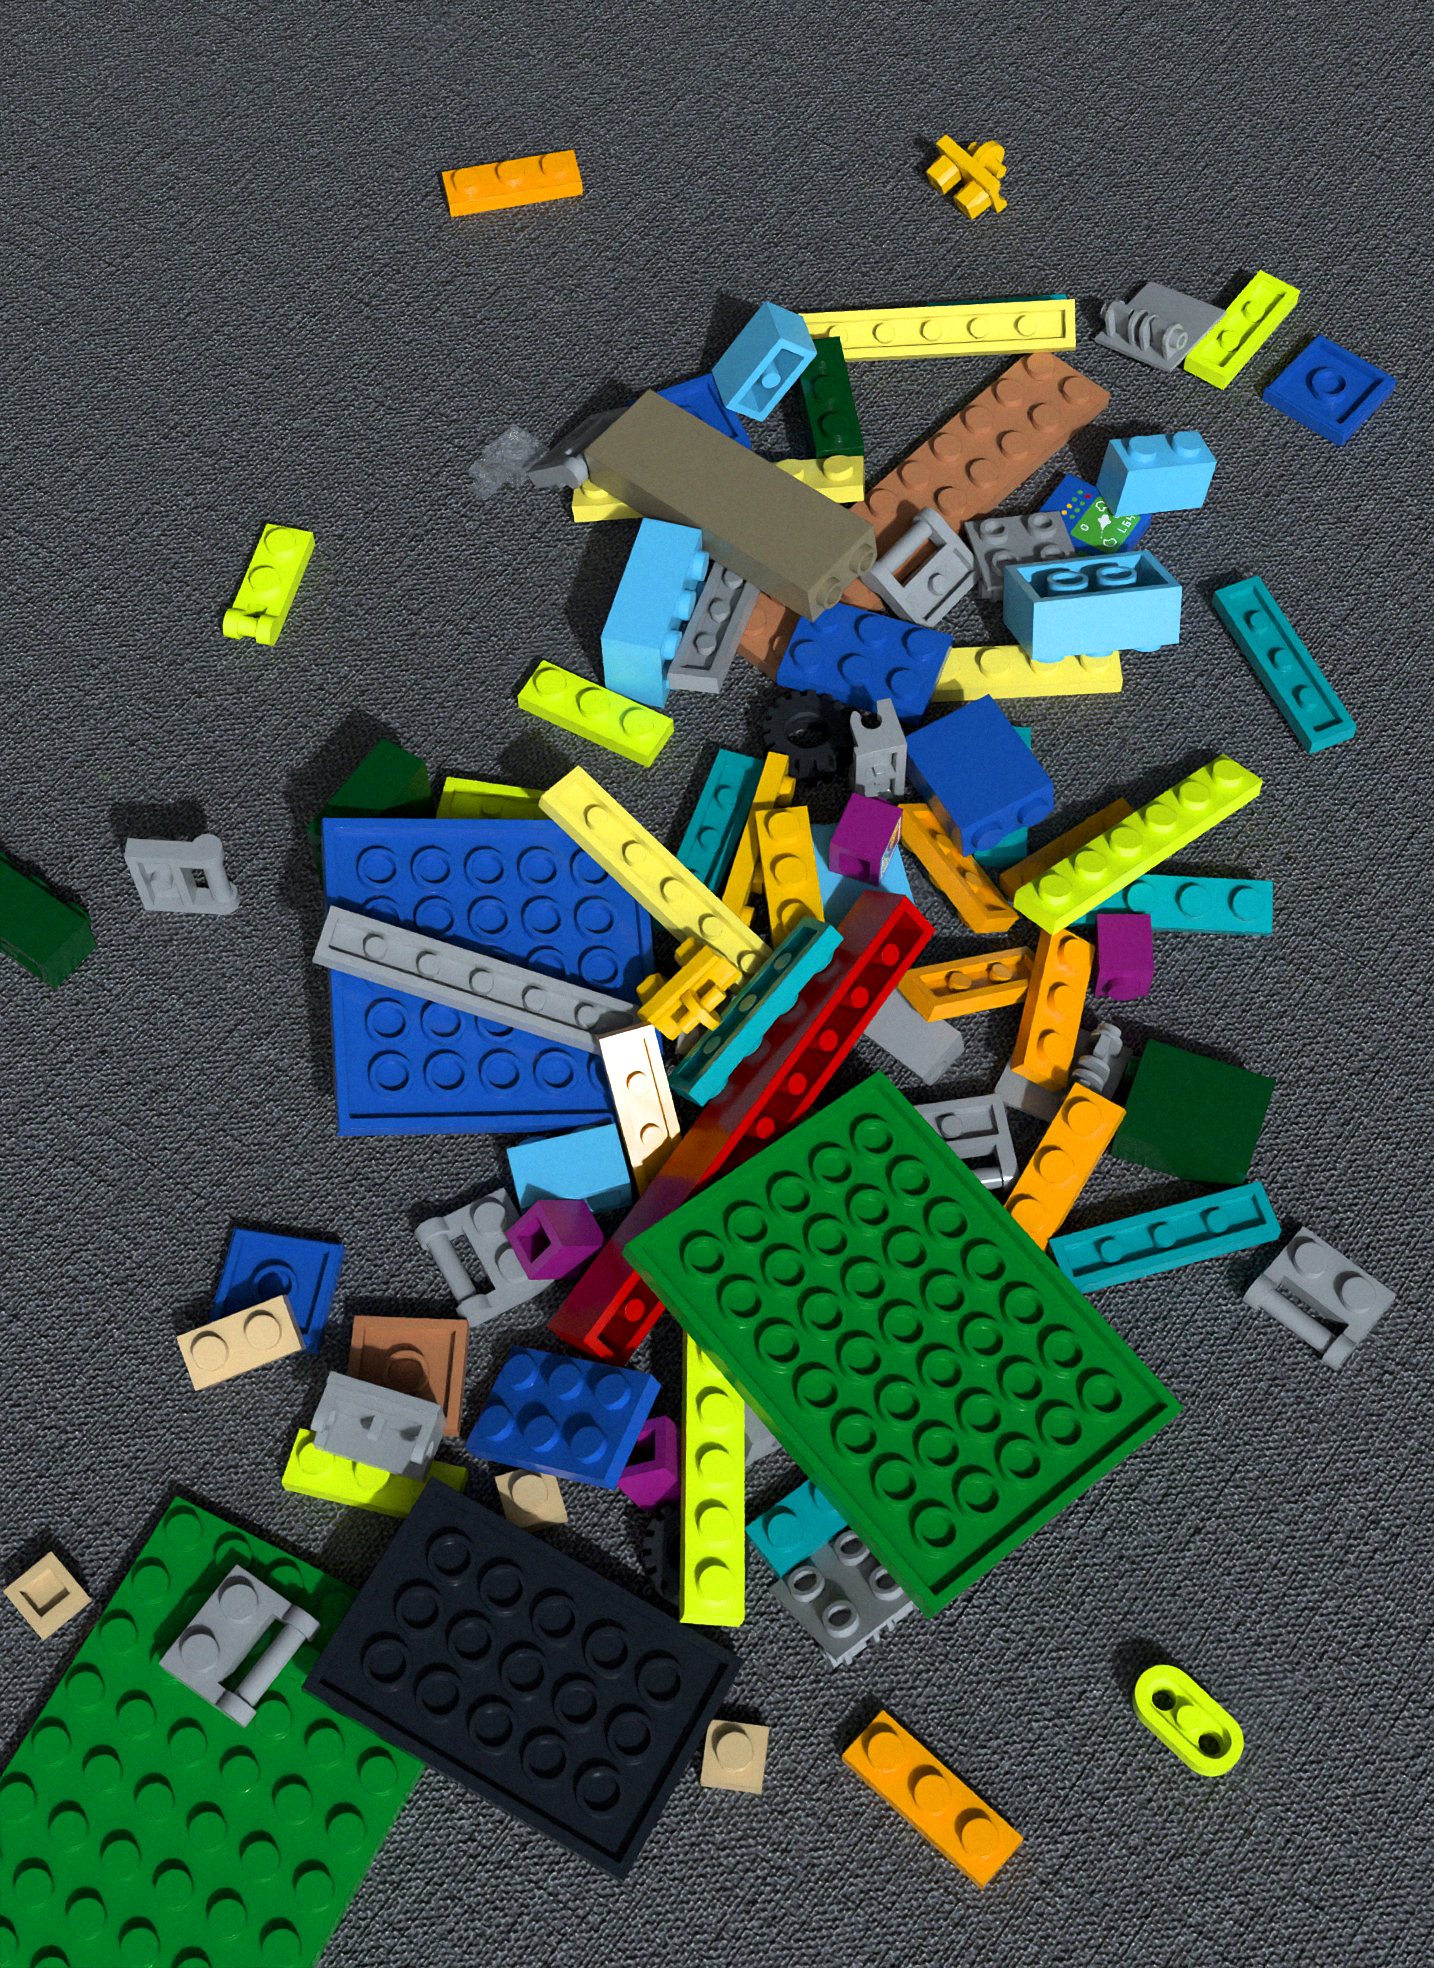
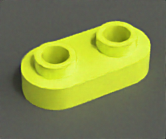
[1132,1665,1244,1777]

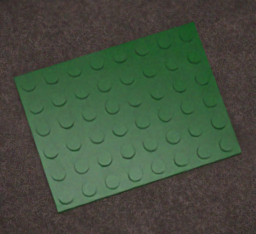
[622,1070,1184,1621]
[0,1496,426,1968]

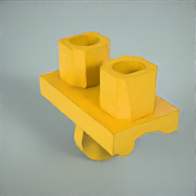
[926,134,1008,220]
[636,937,742,1041]

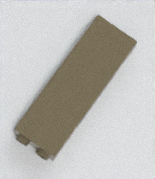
[584,389,878,623]

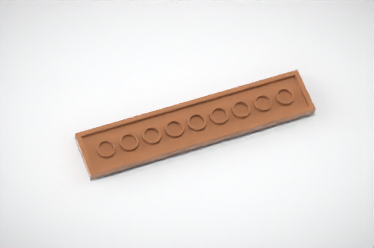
[736,352,1110,692]

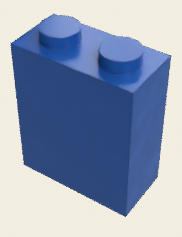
[905,694,1054,858]

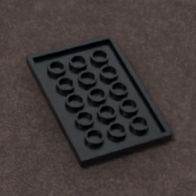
[301,1476,745,1884]

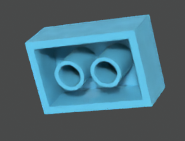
[601,518,709,708]
[1003,550,1182,663]

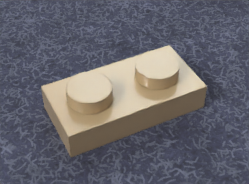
[176,1295,307,1391]

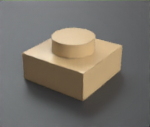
[495,1468,568,1533]
[3,1551,92,1641]
[700,1719,769,1794]

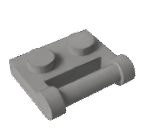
[526,407,629,489]
[860,507,982,629]
[124,834,240,915]
[913,1093,1020,1193]
[414,1187,556,1328]
[1242,1226,1397,1371]
[159,1564,322,1728]

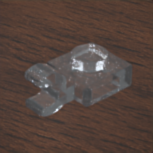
[468,424,550,500]

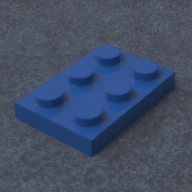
[777,603,953,727]
[464,1345,661,1490]

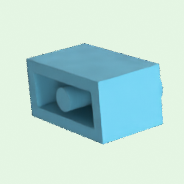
[711,301,818,422]
[1096,431,1217,517]
[506,1123,633,1216]

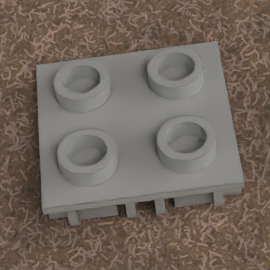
[1094,281,1226,373]
[964,511,1078,603]
[992,1023,1134,1124]
[768,1527,919,1669]

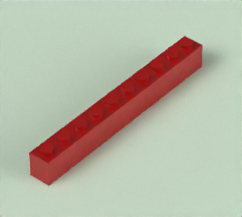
[547,890,936,1368]

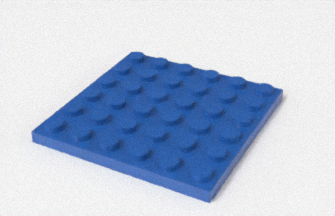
[320,818,665,1136]

